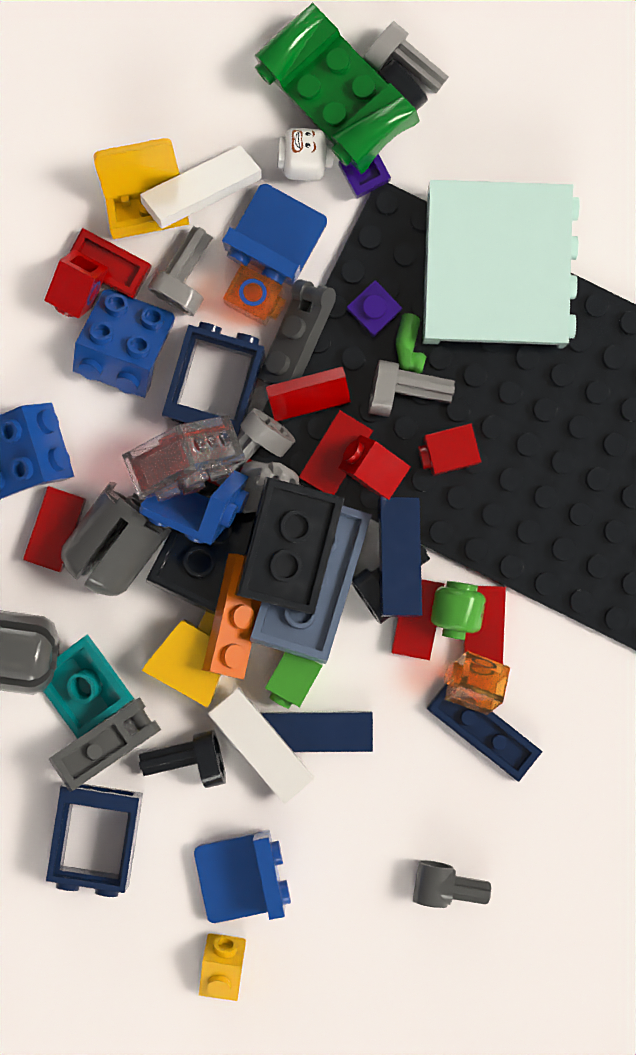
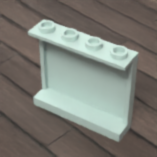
[423,179,580,349]

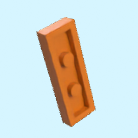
[202,553,261,680]

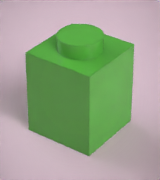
[265,652,323,709]

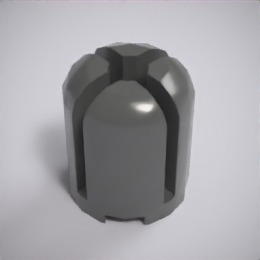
[61,482,172,596]
[0,610,59,695]

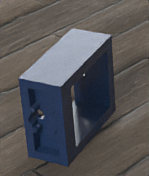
[162,322,266,439]
[46,784,144,897]

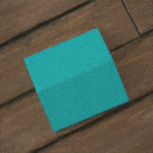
[43,634,134,739]

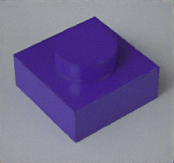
[338,154,391,199]
[347,280,402,337]

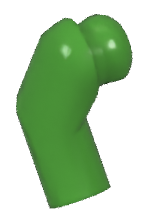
[395,313,426,374]

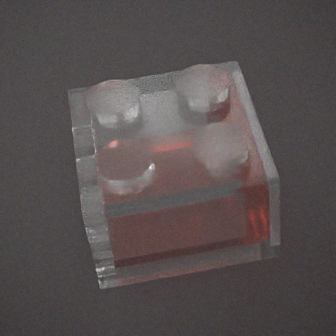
[122,415,246,502]

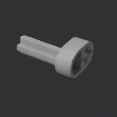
[363,21,449,93]
[148,225,213,316]
[368,360,455,417]
[208,408,295,485]

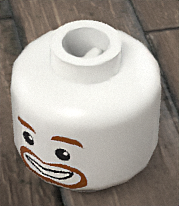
[277,128,334,181]

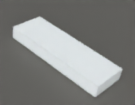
[140,145,262,229]
[208,687,315,805]

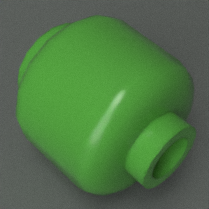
[431,580,486,640]

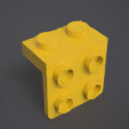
[93,138,190,239]

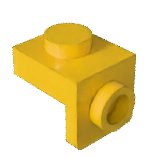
[198,933,246,1001]

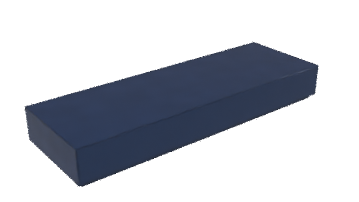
[378,497,422,617]
[426,677,543,782]
[260,711,373,752]

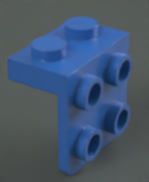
[222,184,327,287]
[72,289,175,398]
[0,403,75,500]
[139,470,250,545]
[194,830,291,923]

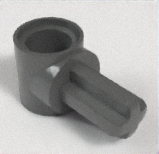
[412,860,492,908]

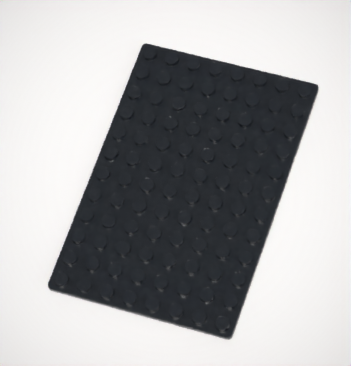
[250,183,636,651]

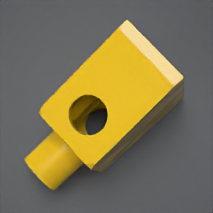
[142,611,221,708]

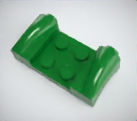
[254,2,420,174]

